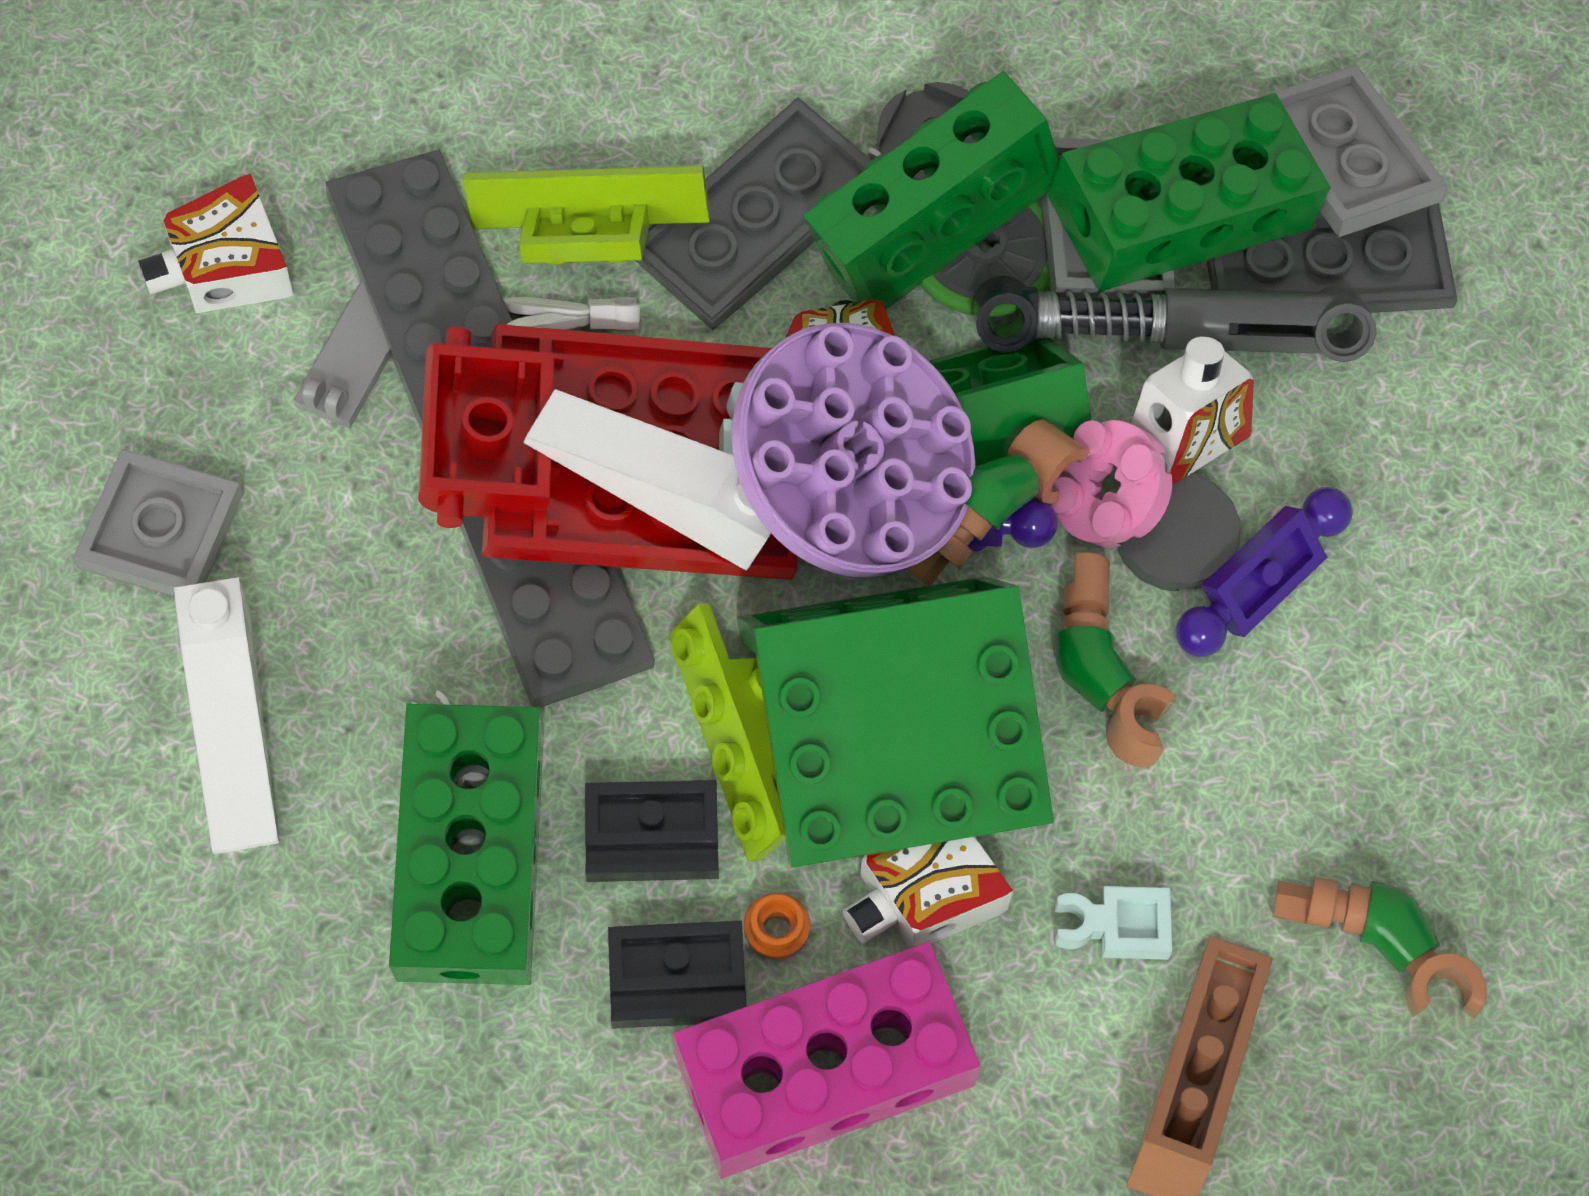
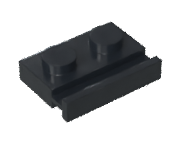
[585,780,719,882]
[608,920,747,1029]

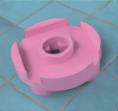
[1049,420,1172,548]

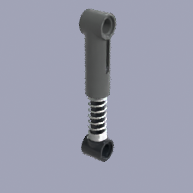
[972,275,1377,362]

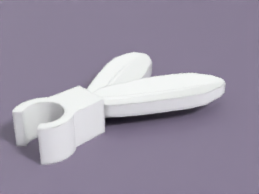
[503,297,640,330]

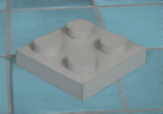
[73,449,243,597]

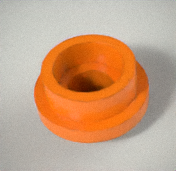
[744,893,810,960]

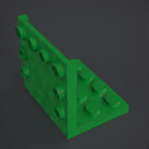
[737,576,1054,868]

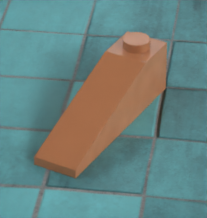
[1126,935,1273,1196]

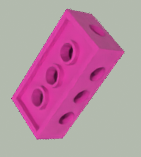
[673,941,981,1179]

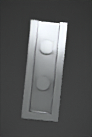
[293,280,391,428]

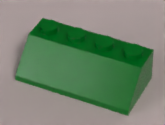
[928,337,1092,466]

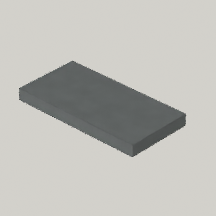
[635,97,872,330]
[1207,203,1458,315]

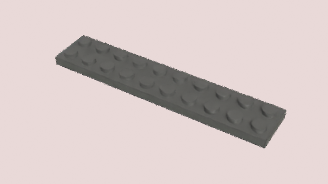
[325,149,655,708]

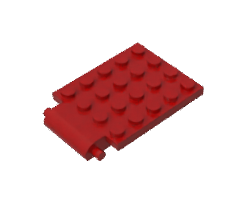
[418,324,797,580]

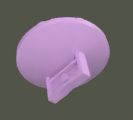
[732,323,975,578]

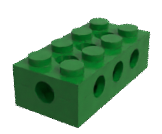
[803,70,1059,309]
[1047,93,1331,292]
[389,703,544,985]

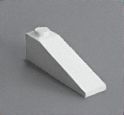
[523,389,771,571]
[174,577,279,854]

